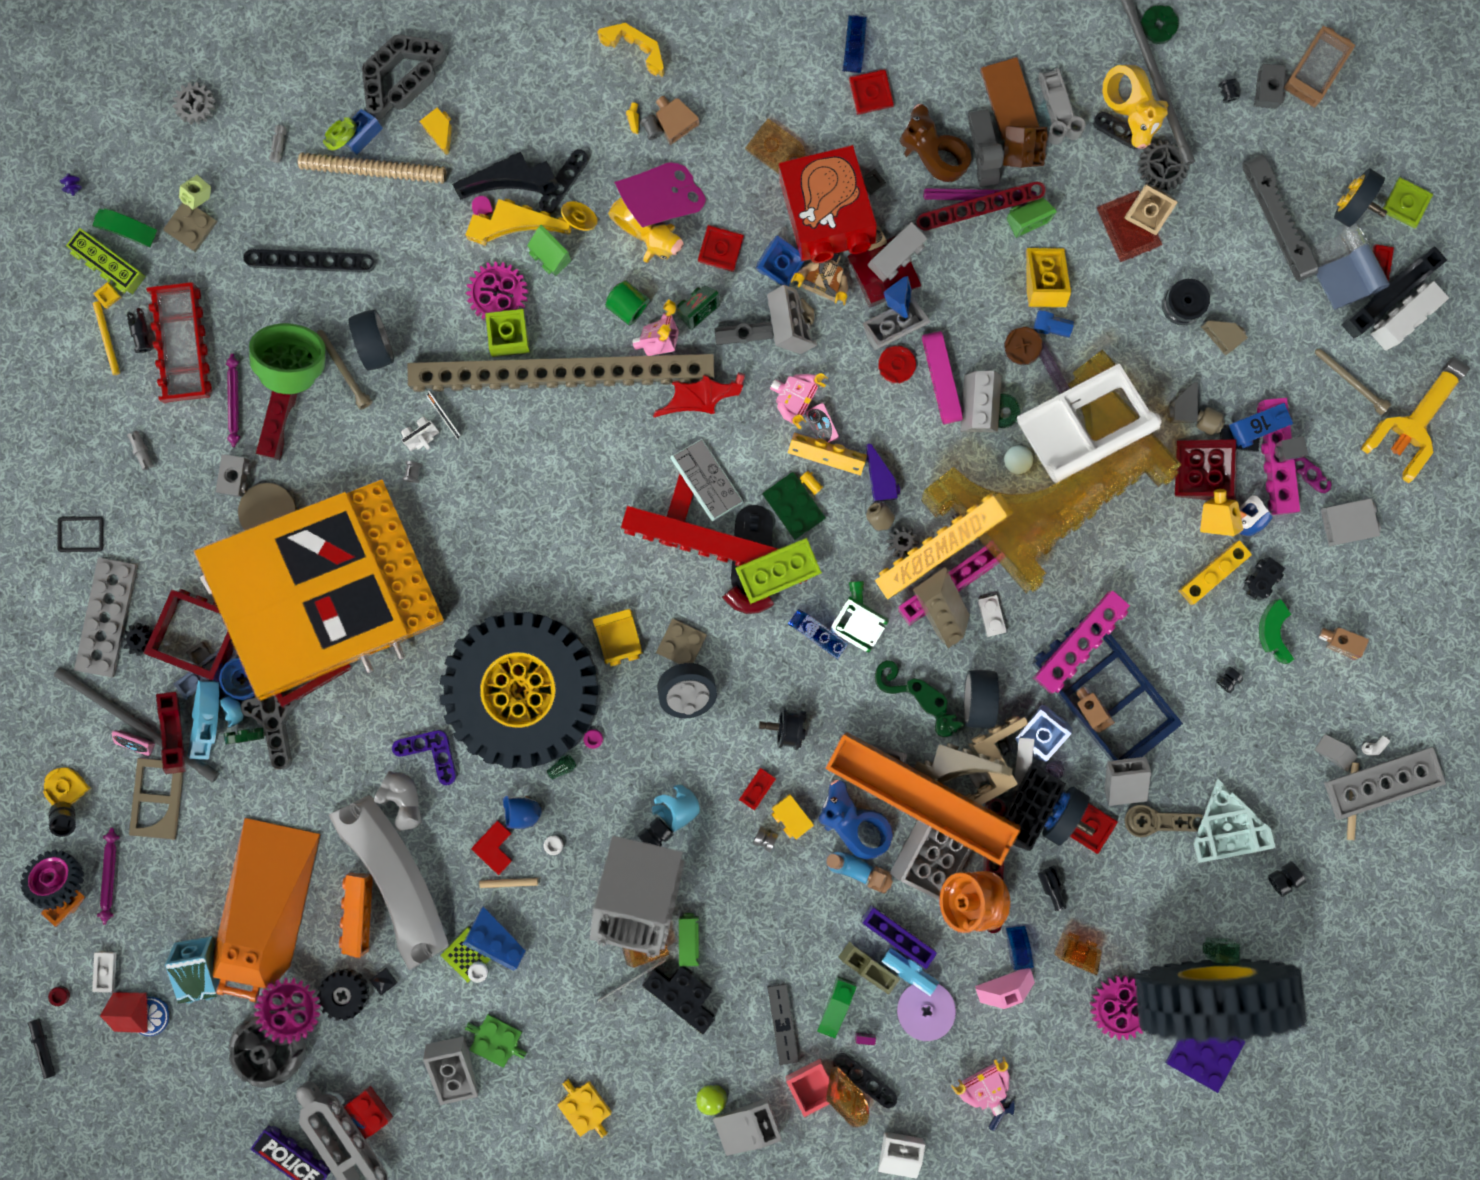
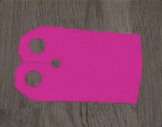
[615,162,706,227]

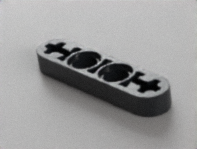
[539,149,588,214]
[833,1053,897,1108]

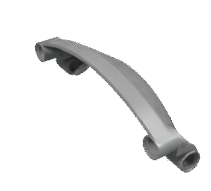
[329,795,449,970]

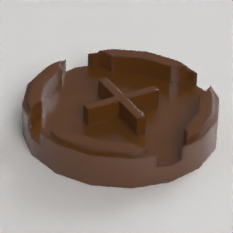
[1004,327,1043,365]

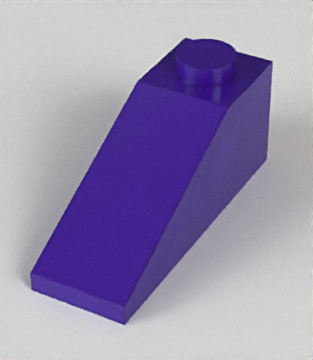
[866,444,900,503]

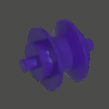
[60,173,82,196]

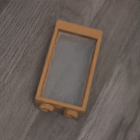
[1283,25,1356,108]

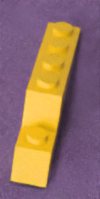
[465,199,572,246]

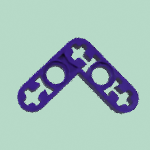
[392,730,456,785]

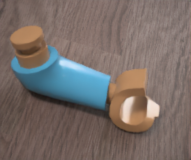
[827,852,893,894]

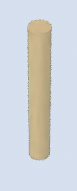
[479,878,538,888]

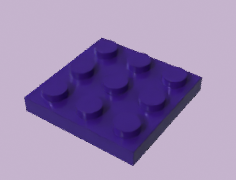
[1165,1038,1246,1093]

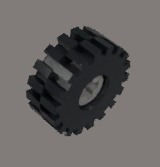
[317,969,370,1021]

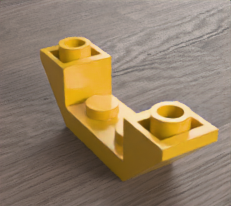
[597,23,664,77]

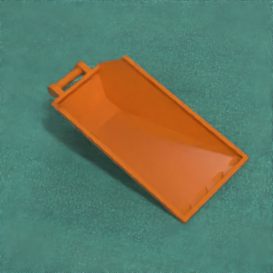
[212,818,320,1002]

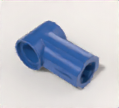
[1033,311,1074,338]

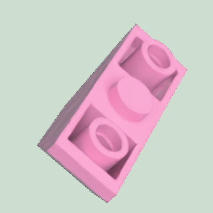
[975,966,1035,1009]

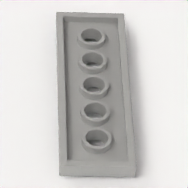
[74,557,138,677]
[1324,747,1446,820]

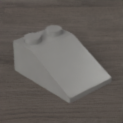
[423,1036,478,1105]

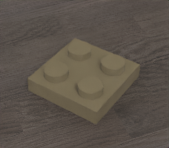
[163,202,217,252]
[656,618,707,664]

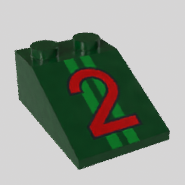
[676,285,720,331]

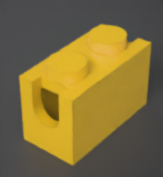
[771,794,814,839]

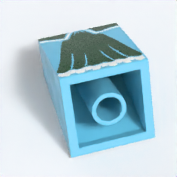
[165,936,220,1004]

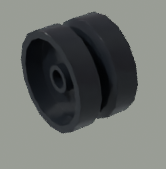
[1162,279,1210,325]

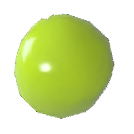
[696,1085,727,1115]

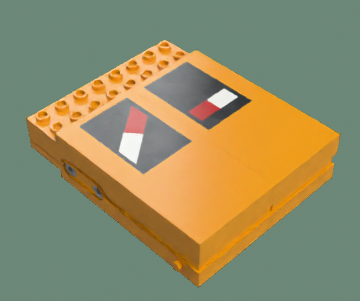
[194,479,444,701]

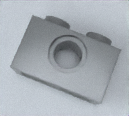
[216,454,251,497]

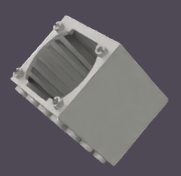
[590,836,685,958]

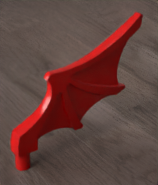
[653,372,745,418]

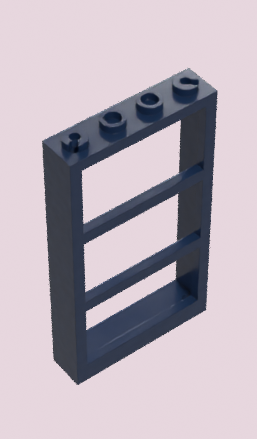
[1032,615,1183,761]

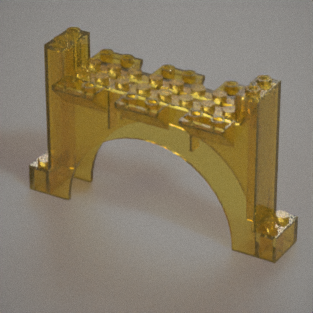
[921,349,1181,594]

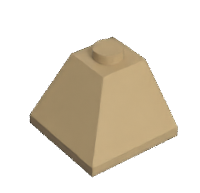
[1124,184,1178,235]

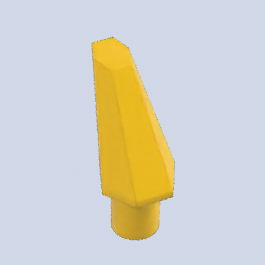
[625,102,639,135]

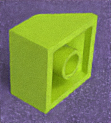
[485,309,530,357]

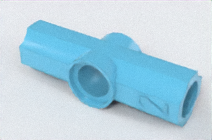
[881,948,939,996]

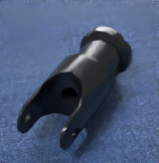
[127,308,152,353]

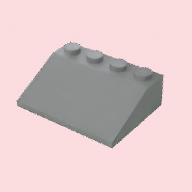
[890,820,971,901]

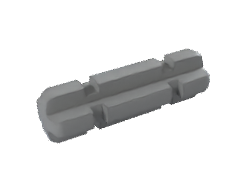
[269,125,287,163]

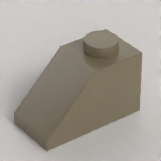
[1201,321,1248,356]

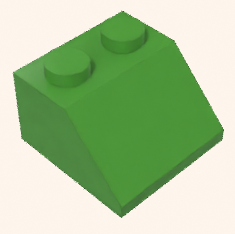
[1006,197,1057,238]
[527,225,571,277]

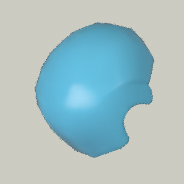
[220,697,244,728]

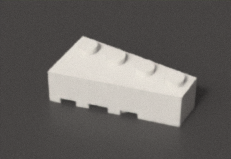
[1371,281,1449,351]

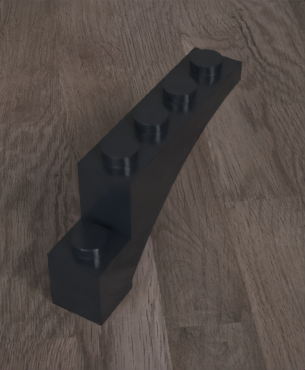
[452,152,559,200]

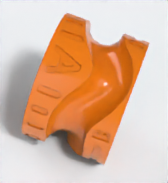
[939,871,1010,933]

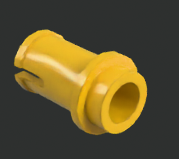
[800,471,823,495]

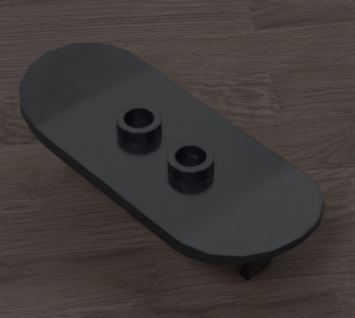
[731,505,773,594]

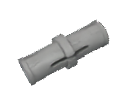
[127,431,154,471]

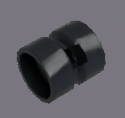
[49,802,76,837]
[638,816,674,847]
[1268,861,1306,897]

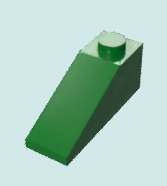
[817,976,857,1038]

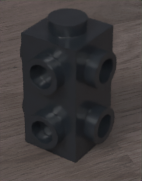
[1242,557,1286,600]

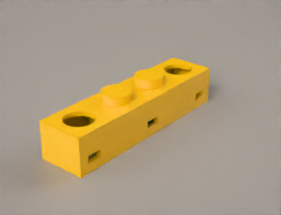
[788,432,867,476]
[1178,540,1252,605]

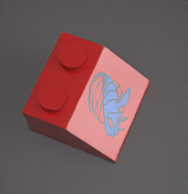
[343,1085,394,1139]

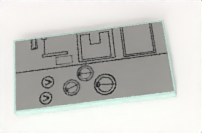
[670,439,743,521]

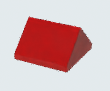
[100,992,148,1033]

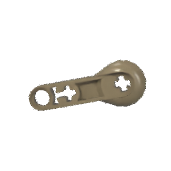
[1124,805,1203,838]

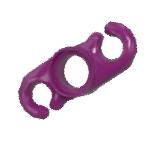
[1294,457,1332,493]

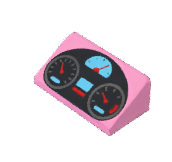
[805,403,839,443]
[111,730,155,756]

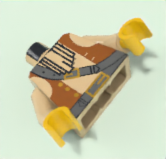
[791,254,848,305]

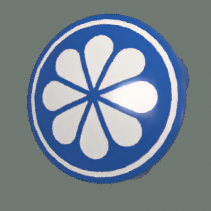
[139,997,169,1036]

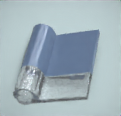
[1309,224,1390,310]

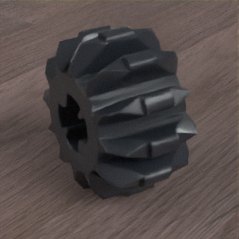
[121,623,153,656]

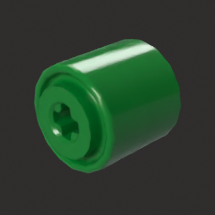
[605,280,650,326]

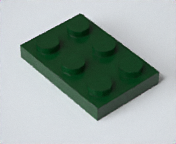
[762,472,826,540]

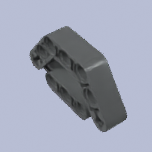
[362,35,447,120]

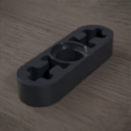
[1093,112,1138,149]

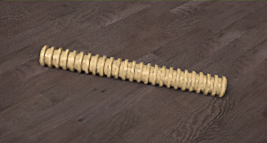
[298,152,446,184]

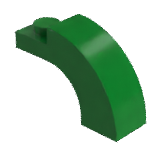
[92,208,157,248]
[1259,599,1295,664]

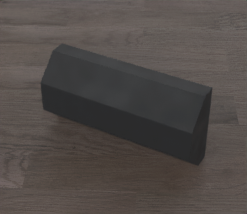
[1003,764,1066,851]

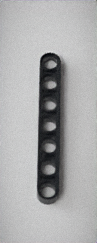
[243,249,376,273]

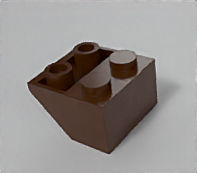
[1003,126,1048,168]

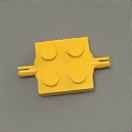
[557,1079,612,1138]

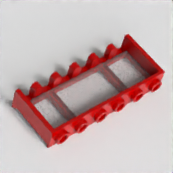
[146,282,212,404]

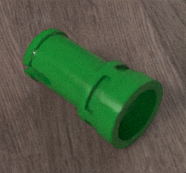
[849,581,864,604]

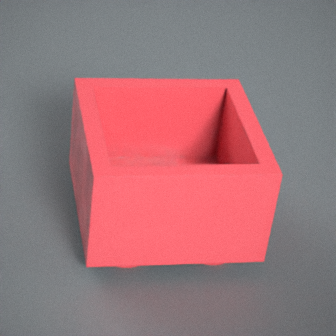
[786,1059,839,1117]

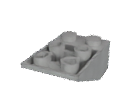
[713,1097,782,1156]

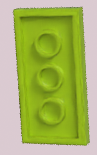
[735,538,822,604]

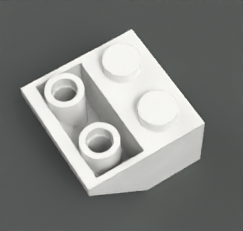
[878,1132,925,1179]

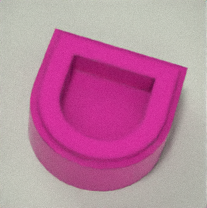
[472,196,493,216]

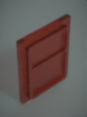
[1097,190,1162,263]

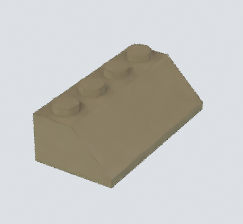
[913,567,970,648]

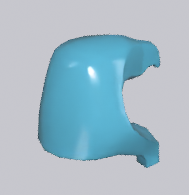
[652,785,700,832]

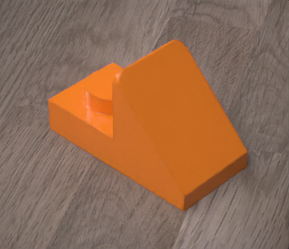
[41,890,85,927]

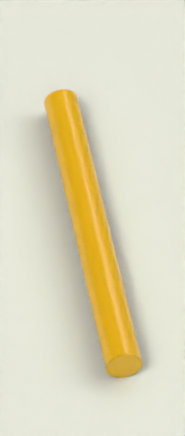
[92,301,120,375]

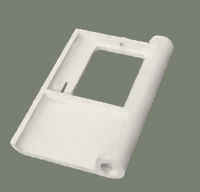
[1017,363,1162,483]

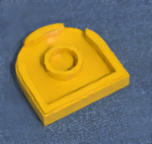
[43,767,91,805]

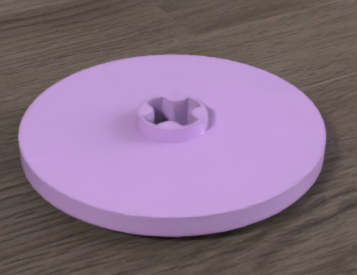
[897,984,956,1041]

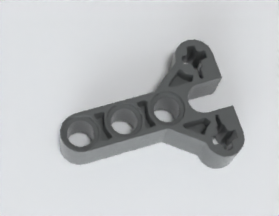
[968,109,1003,187]
[241,692,300,770]

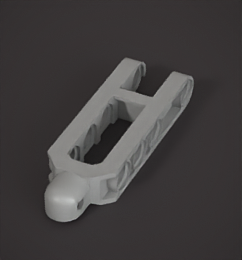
[296,1081,388,1180]

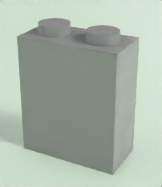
[1321,498,1381,547]
[1104,757,1151,806]

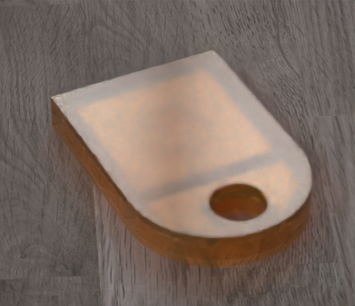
[745,119,805,174]
[826,1066,869,1128]

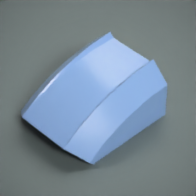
[1016,705,1072,762]

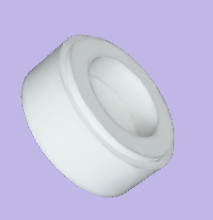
[544,835,564,855]
[468,962,488,983]

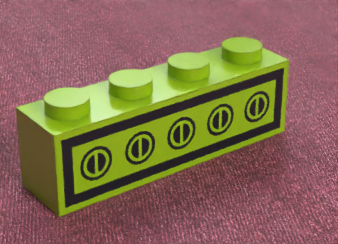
[66,228,146,295]

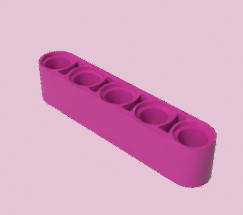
[922,331,963,425]

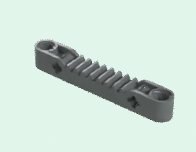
[1242,154,1318,282]

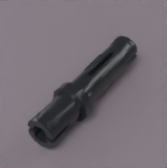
[27,1018,56,1079]

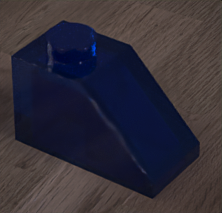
[1006,925,1034,970]

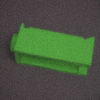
[679,913,699,966]

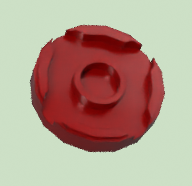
[878,346,916,384]

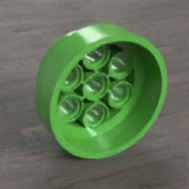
[249,323,325,394]

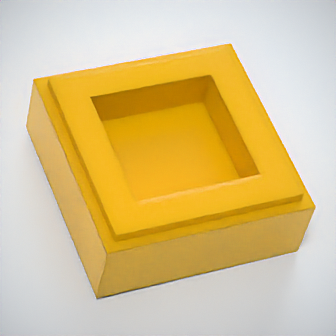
[93,282,122,309]

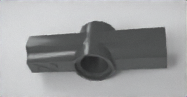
[714,322,773,345]

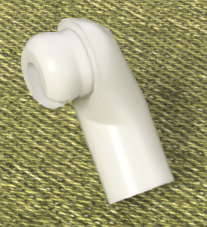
[1362,736,1390,755]

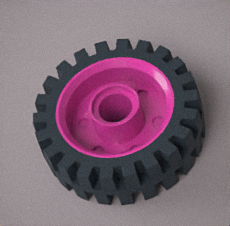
[20,850,84,910]

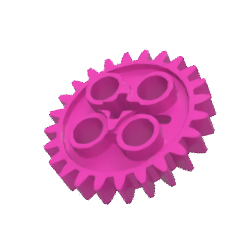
[466,261,528,321]
[1089,975,1143,1040]
[254,978,321,1044]

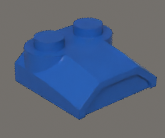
[755,236,805,286]

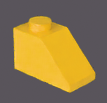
[420,107,452,155]

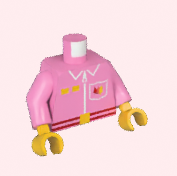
[633,299,679,356]
[770,373,828,429]
[951,1057,1009,1116]

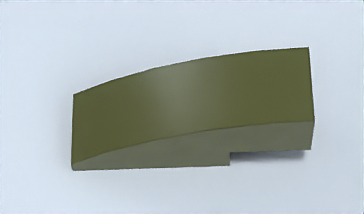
[838,941,900,995]

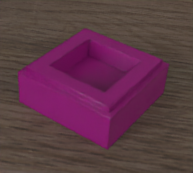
[855,1032,876,1046]

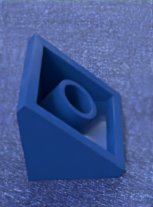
[345,108,383,155]

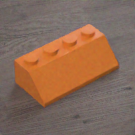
[339,873,373,958]

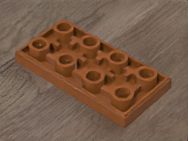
[980,57,1039,141]

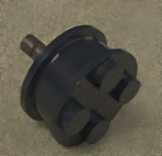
[759,706,806,750]

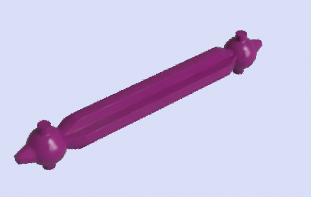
[226,353,241,448]
[97,827,120,925]

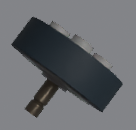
[657,663,717,719]

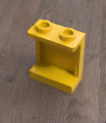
[592,609,643,667]

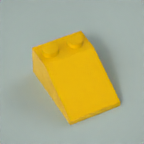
[1026,248,1071,307]

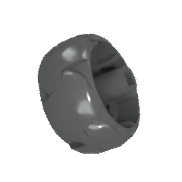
[228,1011,306,1088]

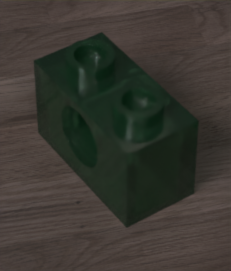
[1202,937,1240,964]

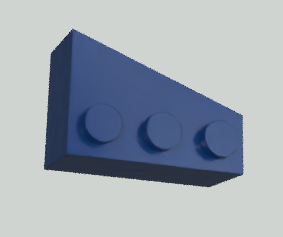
[462,907,526,971]

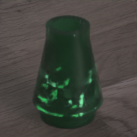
[547,754,577,780]

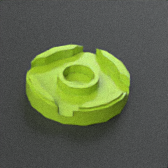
[323,117,357,150]

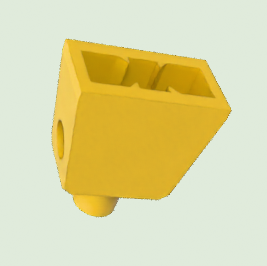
[1200,489,1243,536]

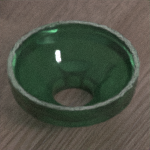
[998,393,1021,429]

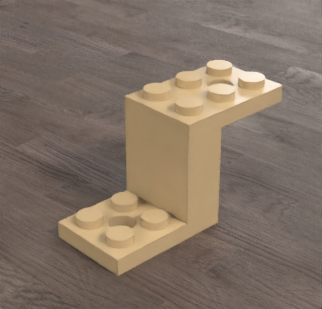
[965,715,1028,805]

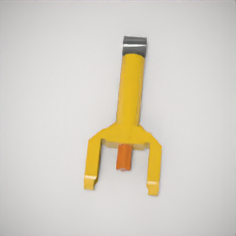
[1361,356,1470,483]

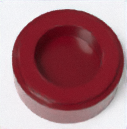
[48,986,70,1007]

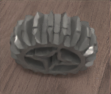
[1137,140,1189,192]

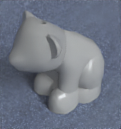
[374,771,422,832]

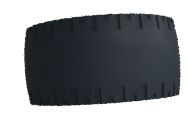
[348,309,394,371]
[964,670,999,728]

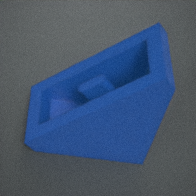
[884,276,912,318]

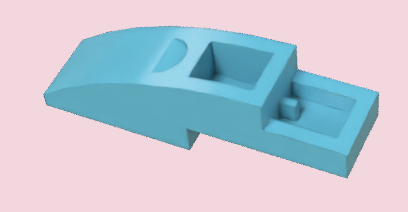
[187,680,219,759]

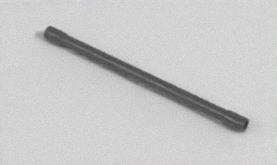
[1120,0,1195,166]
[54,667,220,782]

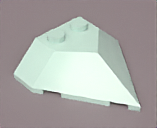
[1193,779,1276,863]

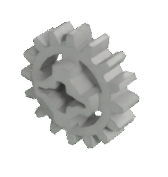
[172,82,216,125]

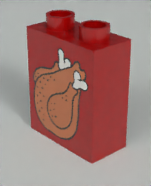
[778,145,877,263]

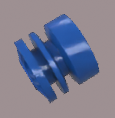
[219,658,256,701]

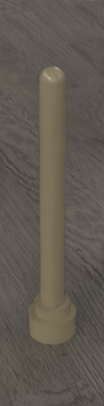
[317,330,373,410]
[1315,348,1392,415]

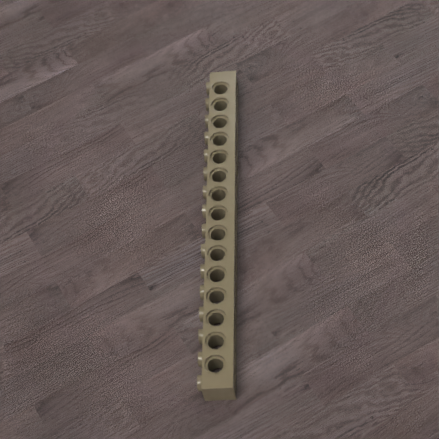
[407,354,714,392]

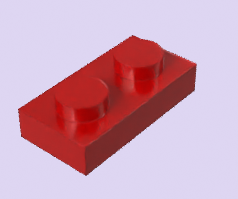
[739,768,776,811]

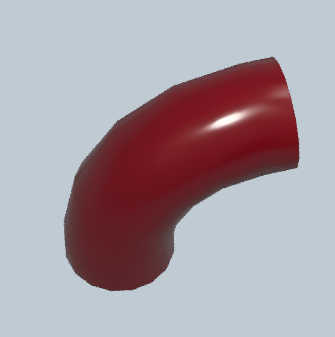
[722,586,775,614]

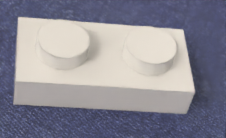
[978,595,1006,637]
[92,951,117,992]

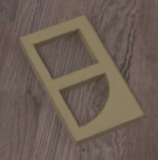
[129,758,183,840]

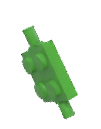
[465,1014,527,1068]

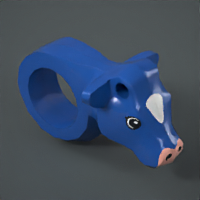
[818,780,893,860]

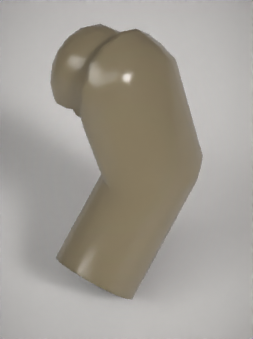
[800,298,814,325]

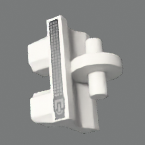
[401,417,439,451]

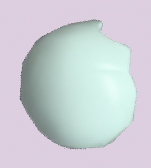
[1004,445,1033,474]

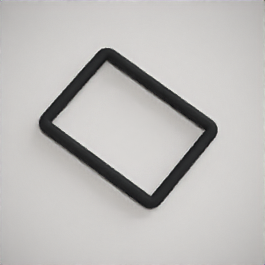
[57,517,103,552]

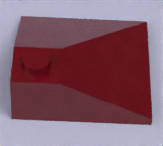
[847,236,922,308]
[1175,440,1237,500]

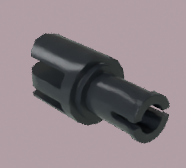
[1037,865,1067,911]

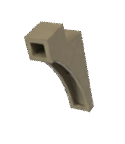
[914,743,1013,784]

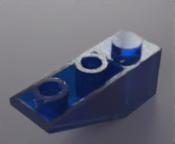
[842,15,867,73]
[788,609,848,660]

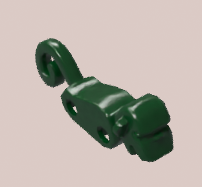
[874,660,965,737]

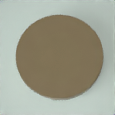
[238,483,297,531]

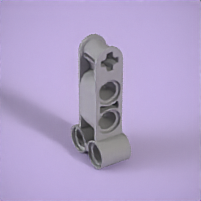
[1038,68,1085,145]

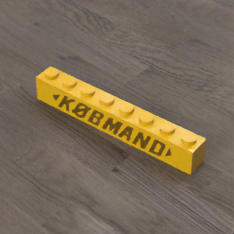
[875,493,1013,600]

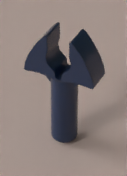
[988,1097,1015,1131]

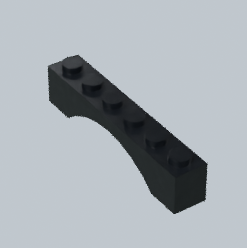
[1341,246,1447,339]

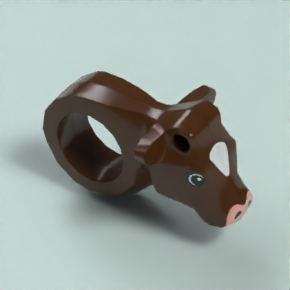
[899,104,971,182]

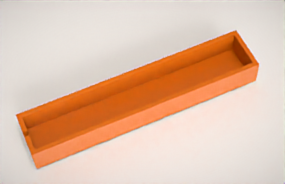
[825,732,1021,865]

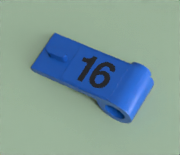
[1229,403,1293,448]

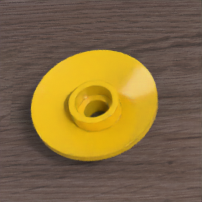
[561,201,597,231]

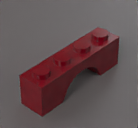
[256,391,298,461]
[156,691,186,775]

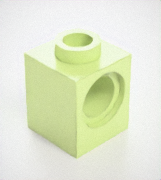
[179,175,211,210]

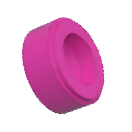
[584,729,603,749]

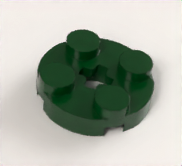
[1140,5,1179,44]
[223,727,264,745]

